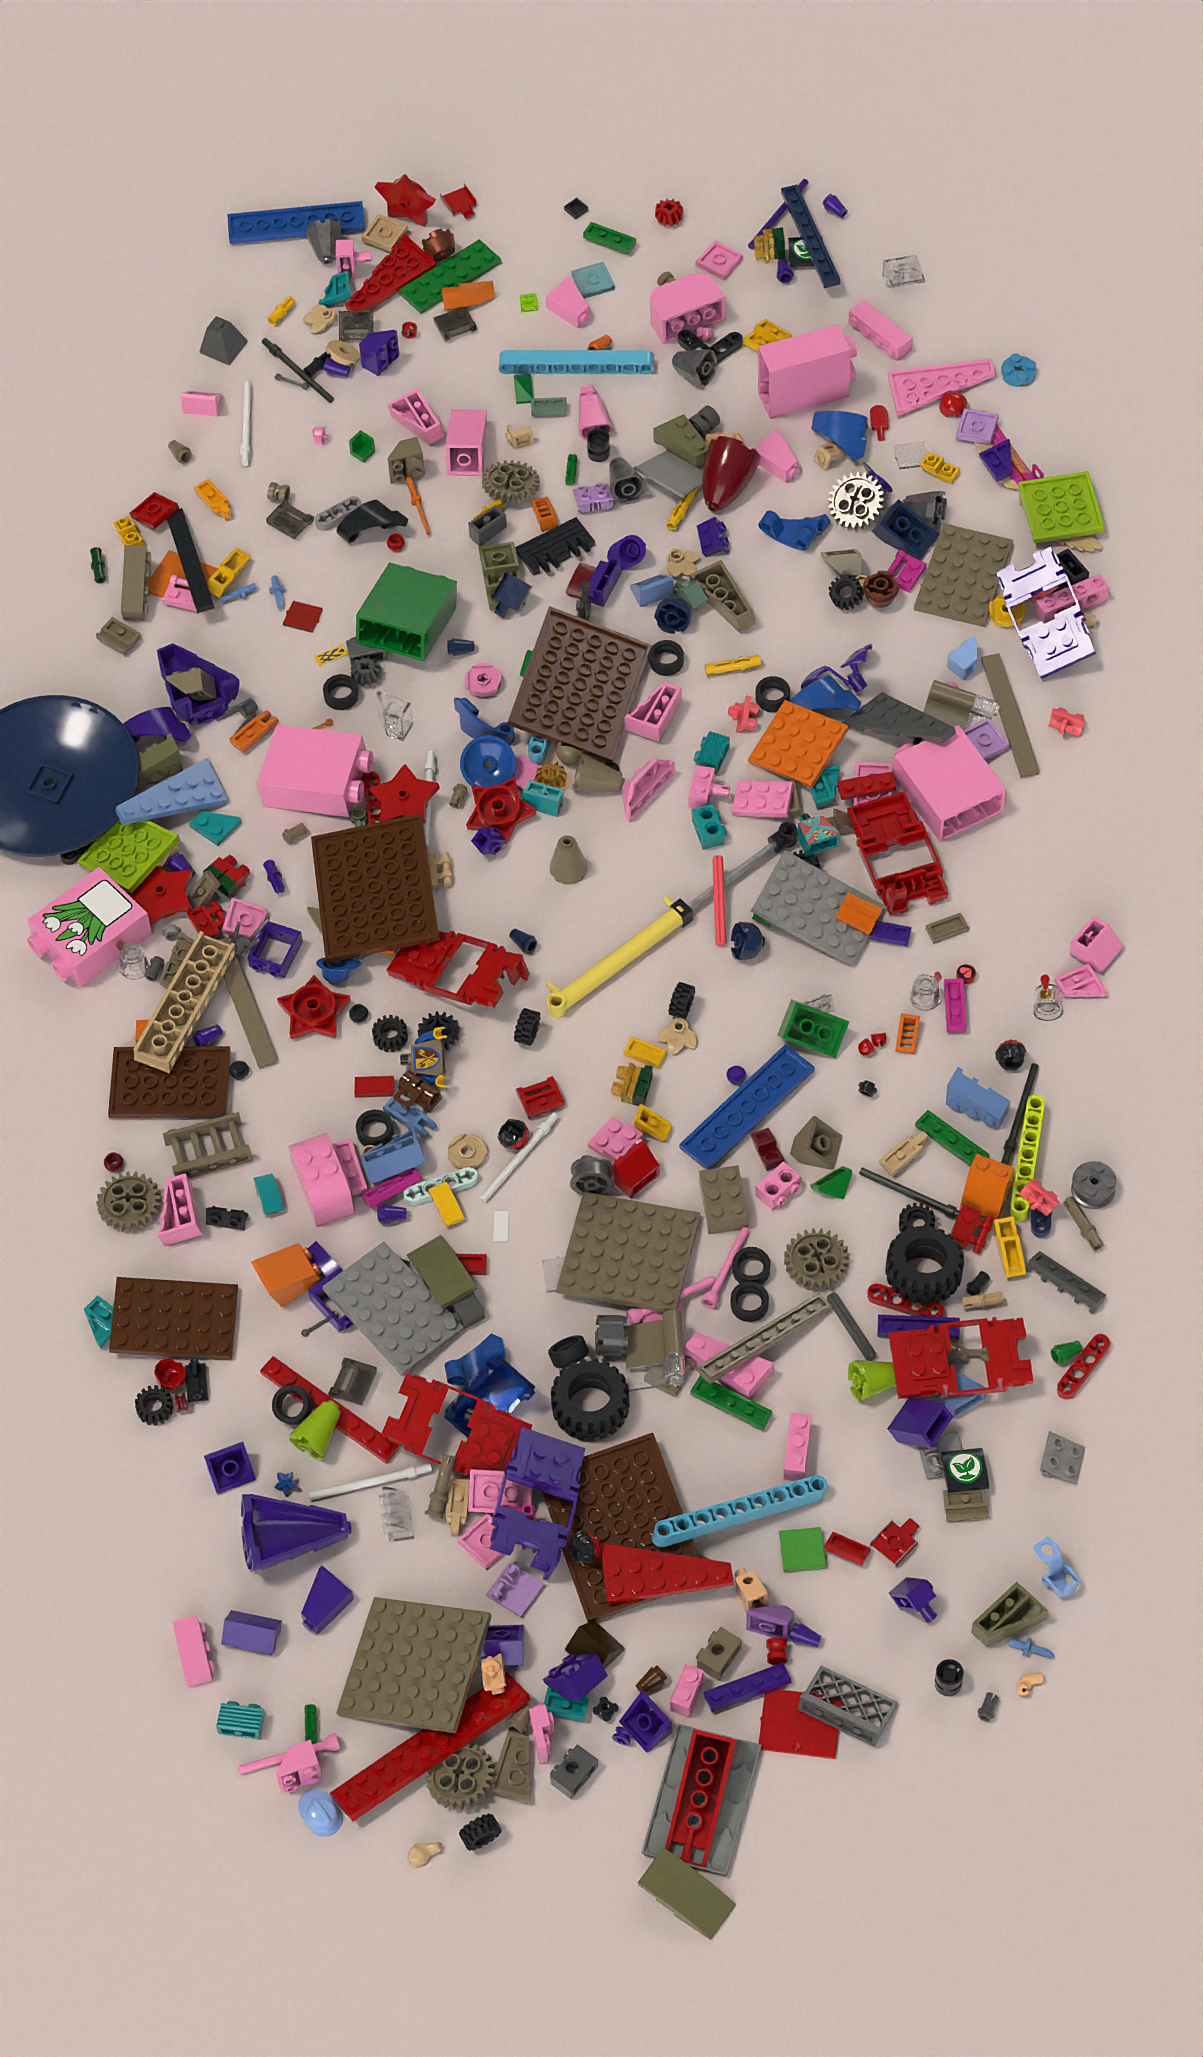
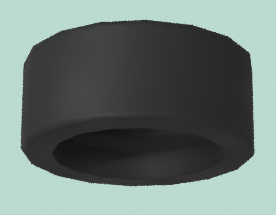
[649,640,684,676]
[323,674,359,710]
[755,676,790,712]
[355,1109,394,1146]
[732,1247,770,1285]
[730,1281,769,1322]
[548,1335,589,1368]
[272,1385,313,1425]

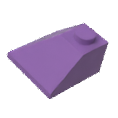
[746,1605,795,1640]

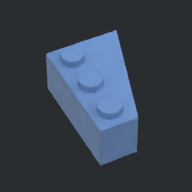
[946,1067,1010,1129]
[360,1124,426,1184]

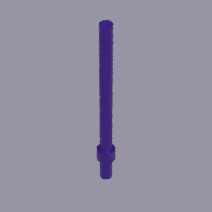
[748,178,809,249]

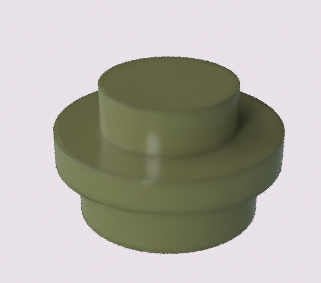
[349,807,368,824]

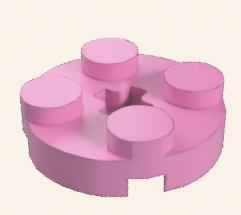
[464,663,502,697]

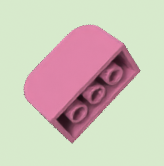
[650,273,725,344]
[288,1133,354,1226]

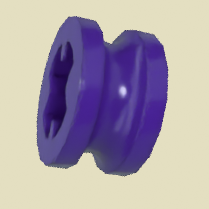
[612,1726,634,1746]

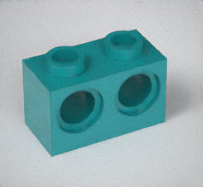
[691,804,727,850]

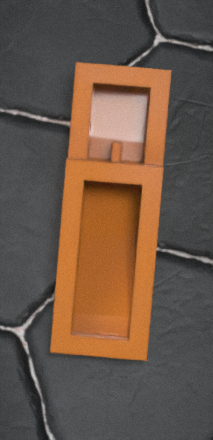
[442,281,495,310]

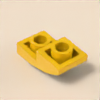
[920,452,960,484]
[113,516,145,546]
[428,1182,464,1227]

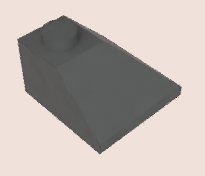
[200,316,247,365]

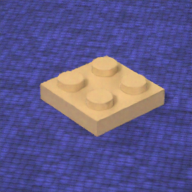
[361,214,408,252]

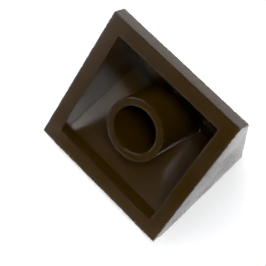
[565,1621,625,1669]

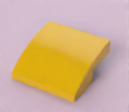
[742,319,793,352]

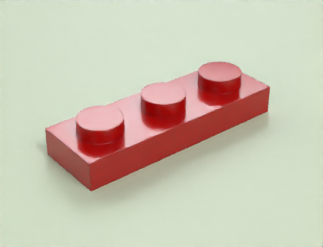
[837,772,896,800]

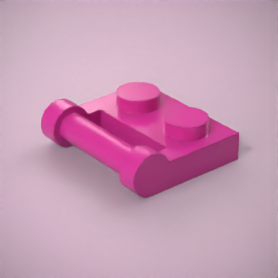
[887,550,927,593]

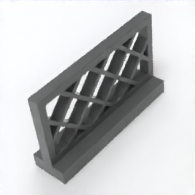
[797,1665,898,1747]

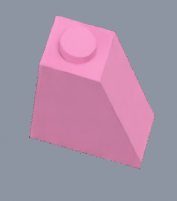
[546,276,589,328]
[755,429,798,483]

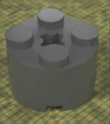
[595,1315,628,1356]

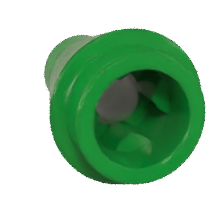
[1050,1340,1082,1364]

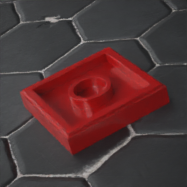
[129,492,179,529]

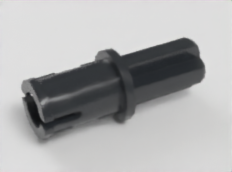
[303,351,331,377]

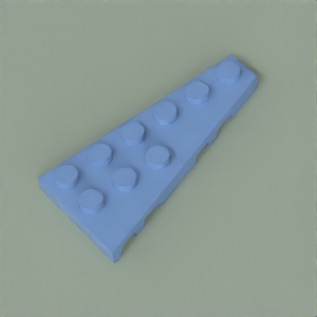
[115,758,228,825]

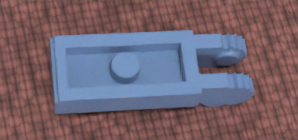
[383,1094,437,1139]

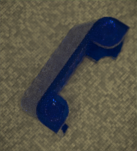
[443,1352,536,1438]

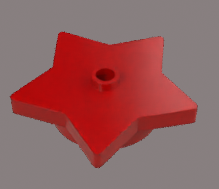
[374,174,436,227]
[369,764,440,824]
[466,777,536,844]
[126,866,192,926]
[277,975,351,1039]

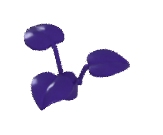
[801,644,873,693]

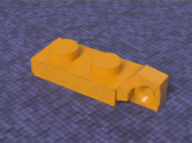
[193,479,232,520]

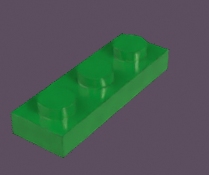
[583,222,636,255]

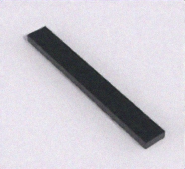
[167,508,215,613]

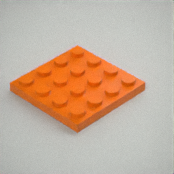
[748,700,849,789]

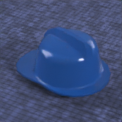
[316,958,361,983]

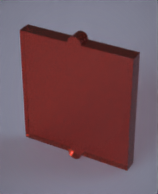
[283,601,323,633]

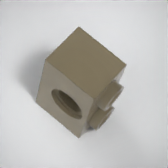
[696,1626,742,1681]

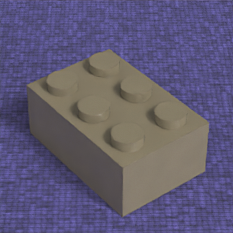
[699,1165,748,1234]

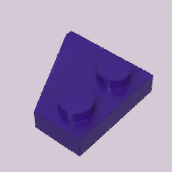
[979,439,1012,482]

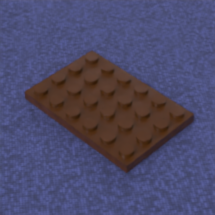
[108,1046,231,1118]
[109,1277,238,1360]

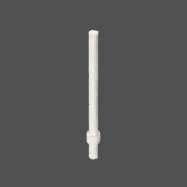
[240,381,251,466]
[424,751,436,848]
[480,1112,559,1202]
[309,1463,432,1501]

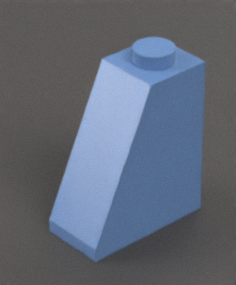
[934,1371,985,1418]

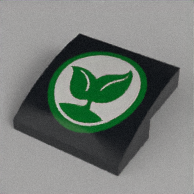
[788,236,823,267]
[941,1448,989,1493]

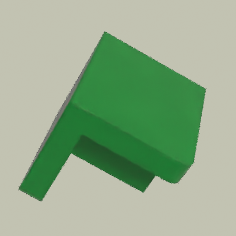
[349,430,375,463]

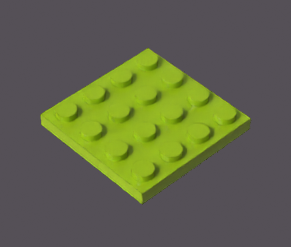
[1018,471,1105,544]
[77,820,180,894]

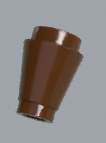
[635,1665,668,1693]

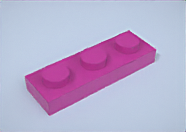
[944,979,966,1033]
[361,1168,422,1208]

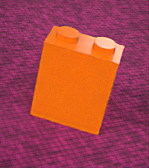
[959,1154,1014,1222]
[251,1243,322,1307]

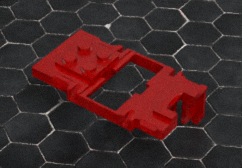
[847,791,948,915]
[386,930,530,1008]
[888,1317,1034,1399]
[381,1373,533,1476]

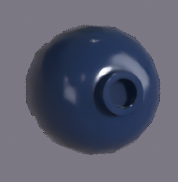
[654,596,692,634]
[731,922,765,960]

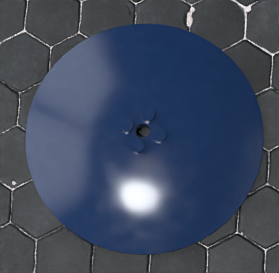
[0,695,139,857]

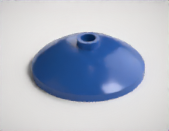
[460,735,516,787]

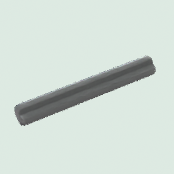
[827,1292,876,1361]

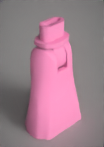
[579,385,613,440]

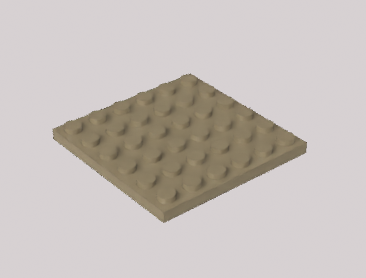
[556,1192,700,1313]
[336,1597,492,1733]

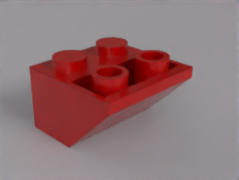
[613,1140,660,1199]

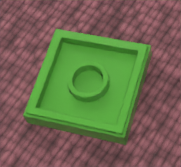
[779,1527,826,1572]

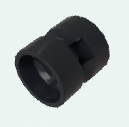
[587,429,610,462]
[935,1659,964,1697]

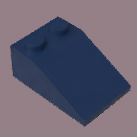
[871,499,939,560]

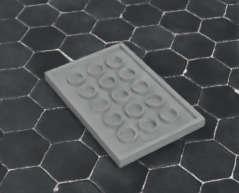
[751,850,884,967]
[322,1242,464,1376]

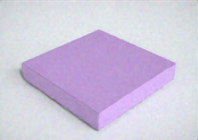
[956,408,999,445]
[963,717,1010,761]

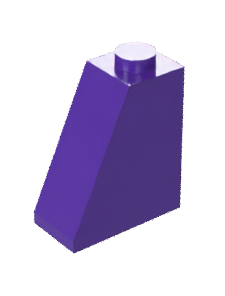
[301,1565,354,1634]

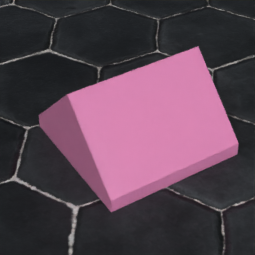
[180,391,222,416]

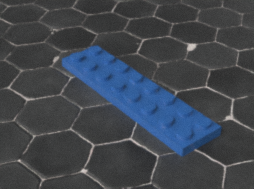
[227,201,365,244]
[679,1044,815,1170]

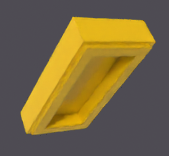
[623,1037,667,1069]

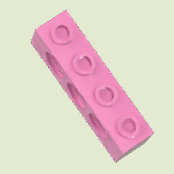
[1035,574,1109,624]

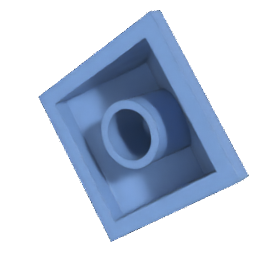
[629,574,674,607]

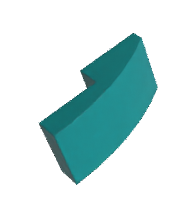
[253,1173,284,1215]

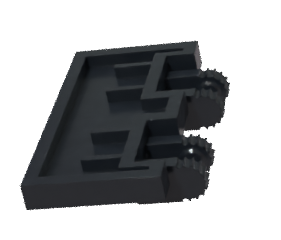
[515,517,595,576]

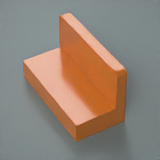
[835,892,882,935]

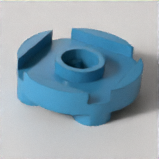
[1001,353,1036,387]

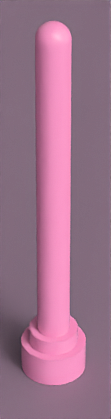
[701,1226,749,1309]
[626,1276,716,1325]
[238,1733,340,1774]

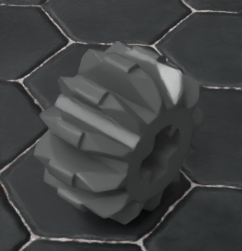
[351,656,381,687]

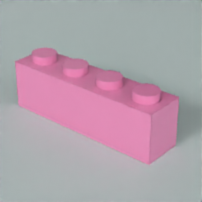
[848,300,913,360]

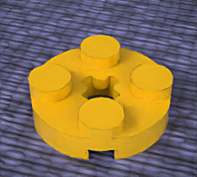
[989,594,1026,627]

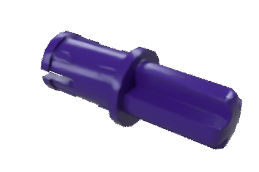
[263,860,285,894]

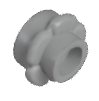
[162,924,181,941]

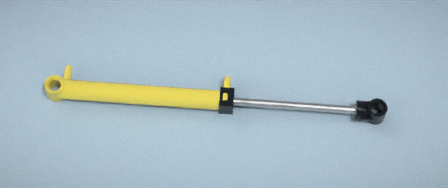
[546,822,797,1018]

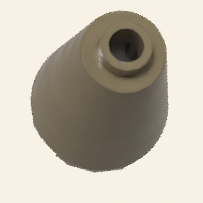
[572,753,625,792]
[550,836,587,884]

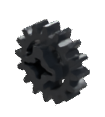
[417,1011,460,1050]

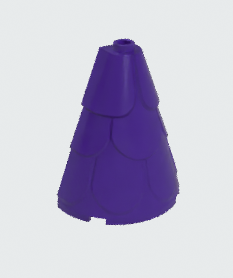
[157,643,240,725]
[241,1494,352,1572]

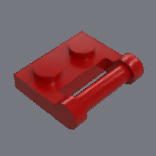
[515,1076,565,1119]

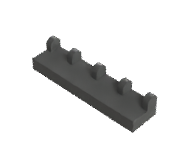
[1026,1251,1106,1314]

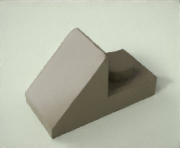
[826,809,854,835]
[187,871,220,909]

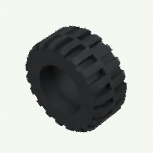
[885,1226,964,1305]
[551,1358,630,1441]

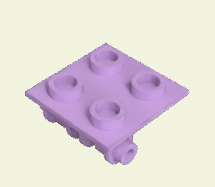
[573,483,613,513]
[486,1561,544,1617]

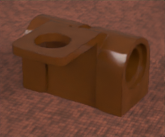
[393,1070,442,1113]

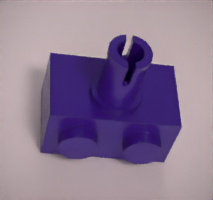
[888,1577,937,1623]

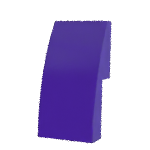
[308,1241,342,1279]

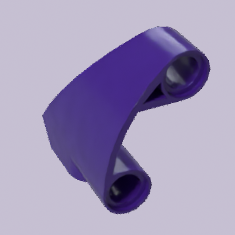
[123,707,191,744]

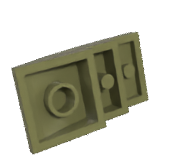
[478,542,526,610]
[407,1235,477,1310]
[638,1848,736,1940]

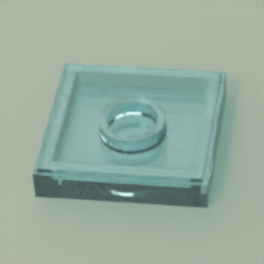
[571,262,615,299]

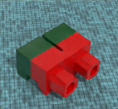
[203,854,250,900]

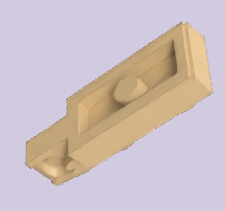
[879,1131,928,1176]
[446,1478,470,1536]

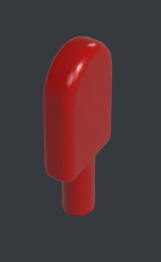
[870,405,889,441]

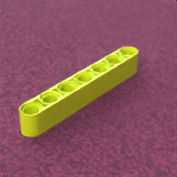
[1010,1094,1045,1222]

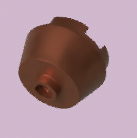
[422,228,455,261]
[863,571,899,608]

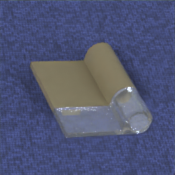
[923,680,1000,730]
[625,1310,686,1392]

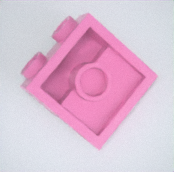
[588,1116,644,1164]
[529,1704,555,1764]

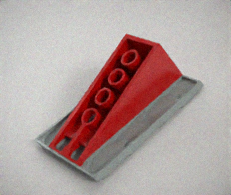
[641,1724,762,1875]

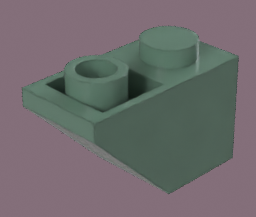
[674,578,708,609]

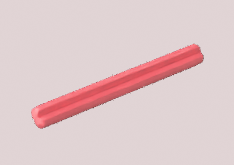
[712,855,726,946]

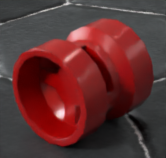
[766,1637,788,1665]

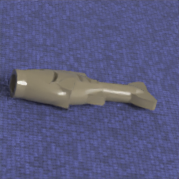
[947,1339,988,1363]

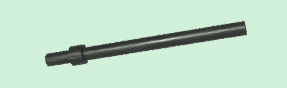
[262,338,334,403]
[1001,1063,1039,1164]
[859,1167,959,1218]

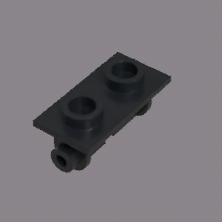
[206,1205,248,1230]
[185,1359,208,1403]

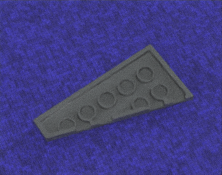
[841,692,956,743]

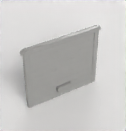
[634,450,703,498]

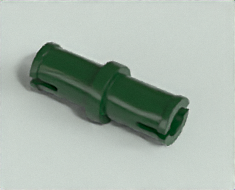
[90,547,106,583]

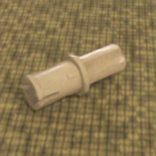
[962,1292,1004,1310]

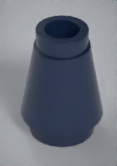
[447,638,475,656]
[509,928,537,953]

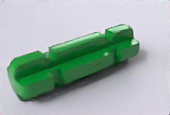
[565,454,577,485]
[304,1704,317,1744]

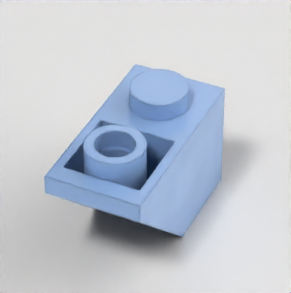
[947,636,977,680]

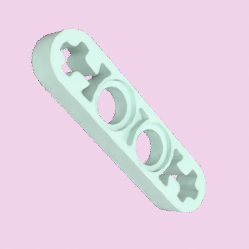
[403,1167,478,1206]

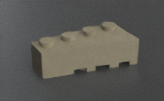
[121,545,151,620]
[689,560,755,631]

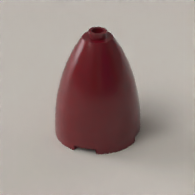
[702,436,761,512]

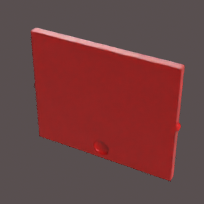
[758,1689,842,1759]

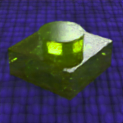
[519,293,538,313]

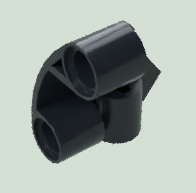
[336,499,409,543]

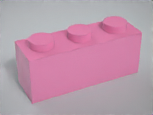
[784,1413,812,1481]
[172,1615,215,1687]

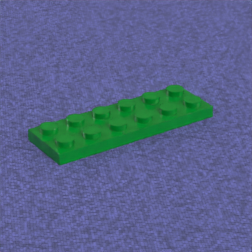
[399,239,501,314]

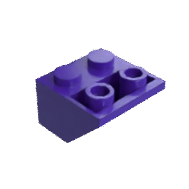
[359,330,399,376]
[542,1653,608,1701]

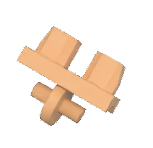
[481,1654,506,1695]

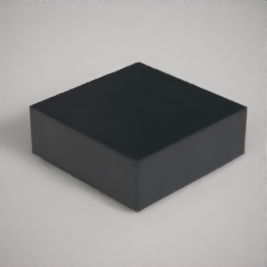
[564,198,588,219]

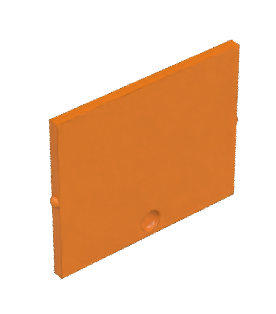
[148,550,218,598]

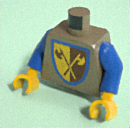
[400,1027,449,1088]

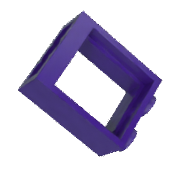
[247,921,303,978]
[308,1268,353,1332]

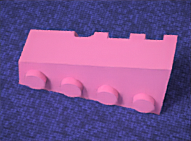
[684,1332,774,1400]

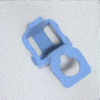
[1033,1537,1081,1597]

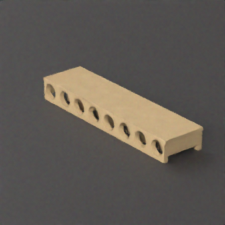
[133,931,236,1073]

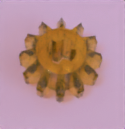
[535,761,567,789]

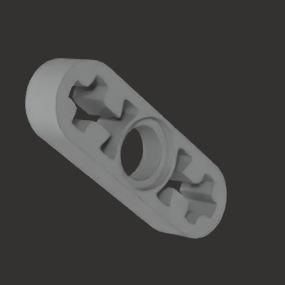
[315,496,362,531]

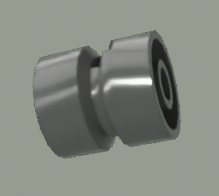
[688,405,720,438]

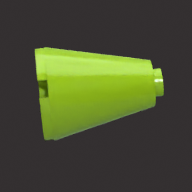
[848,1360,896,1401]
[288,1400,341,1460]

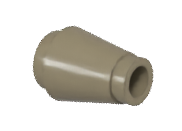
[168,440,192,463]
[507,1703,533,1734]

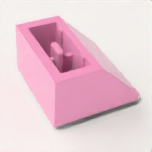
[1069,916,1124,973]
[276,1740,322,1793]

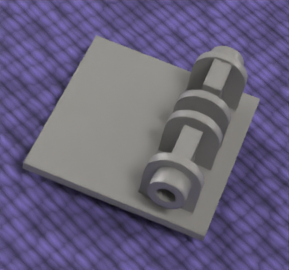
[1040,1431,1085,1484]
[918,1433,962,1479]

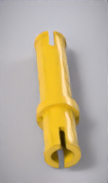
[666,489,699,530]
[705,654,761,676]

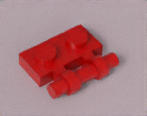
[187,901,225,939]
[950,1204,994,1254]

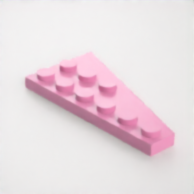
[888,359,995,416]

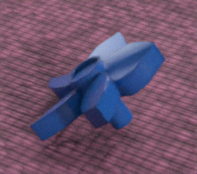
[274,1472,297,1496]

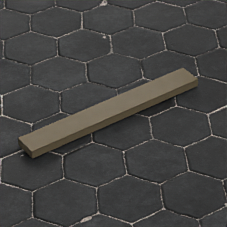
[981,653,1039,778]
[219,937,277,1068]
[696,1293,832,1384]

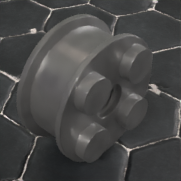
[570,1155,614,1195]
[1071,1161,1117,1209]

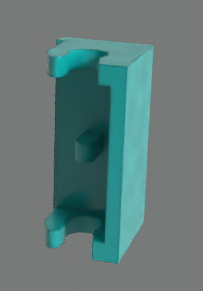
[522,780,564,817]

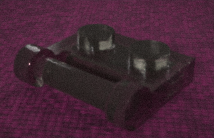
[433,307,477,341]
[339,310,374,342]
[266,500,314,539]
[576,582,591,621]
[328,1358,377,1405]

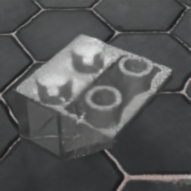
[882,255,925,288]
[379,1486,414,1542]

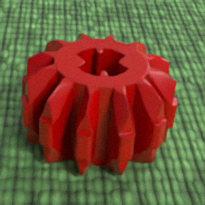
[655,198,683,227]

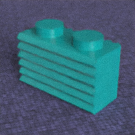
[693,731,730,775]
[216,1701,265,1739]

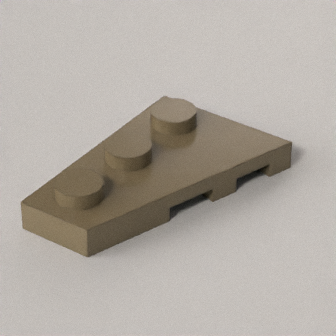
[159,932,195,989]
[489,1731,531,1804]

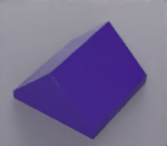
[204,1441,256,1494]
[619,1691,672,1753]

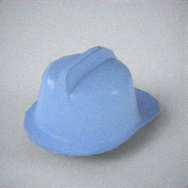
[298,1789,342,1836]

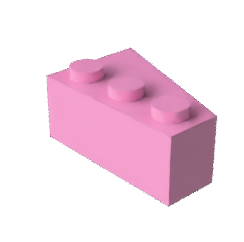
[387,388,445,445]

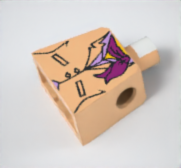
[734,1568,769,1613]

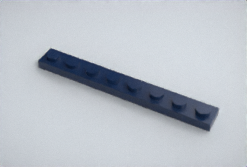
[781,184,840,288]

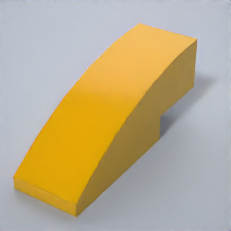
[207,547,251,598]
[992,1217,1026,1278]

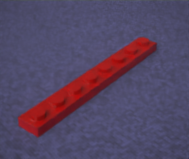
[260,1356,399,1464]

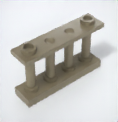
[162,1112,253,1179]

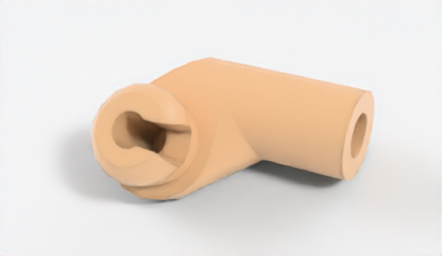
[1016,1672,1043,1696]

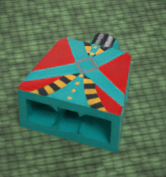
[797,813,840,857]

